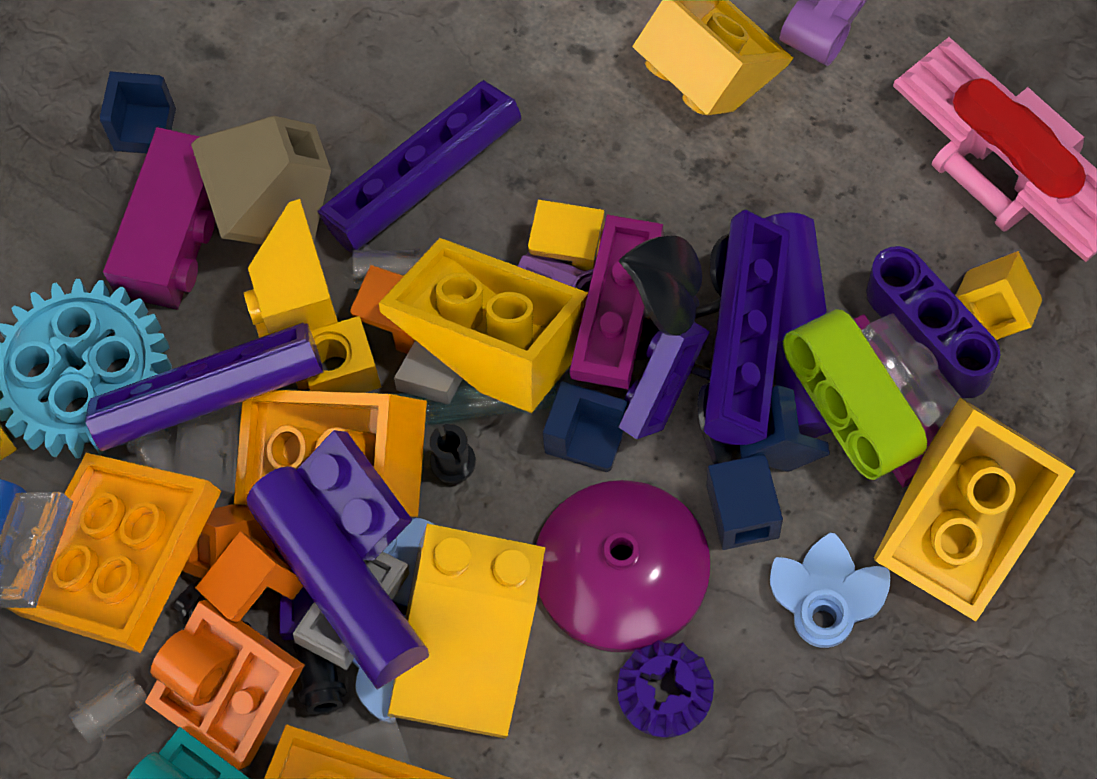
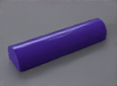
[317,80,521,254]
[704,209,790,445]
[764,212,832,438]
[85,322,324,451]
[247,466,429,690]

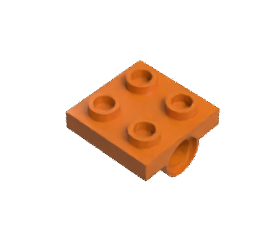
[145,600,305,770]

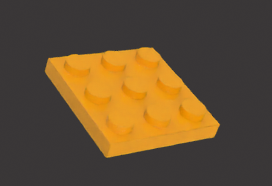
[5,453,221,653]

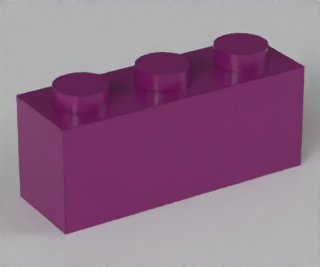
[103,127,215,310]

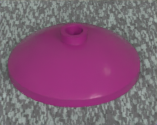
[536,480,710,652]

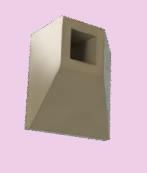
[191,116,331,245]

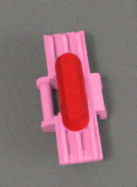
[893,37,1097,262]

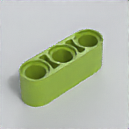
[783,309,927,480]

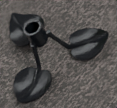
[619,233,741,464]

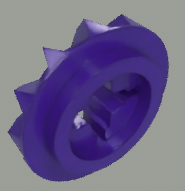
[617,640,714,738]

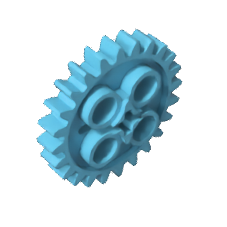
[0,279,172,458]

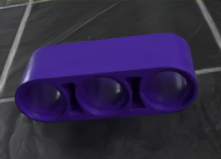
[866,246,1001,398]

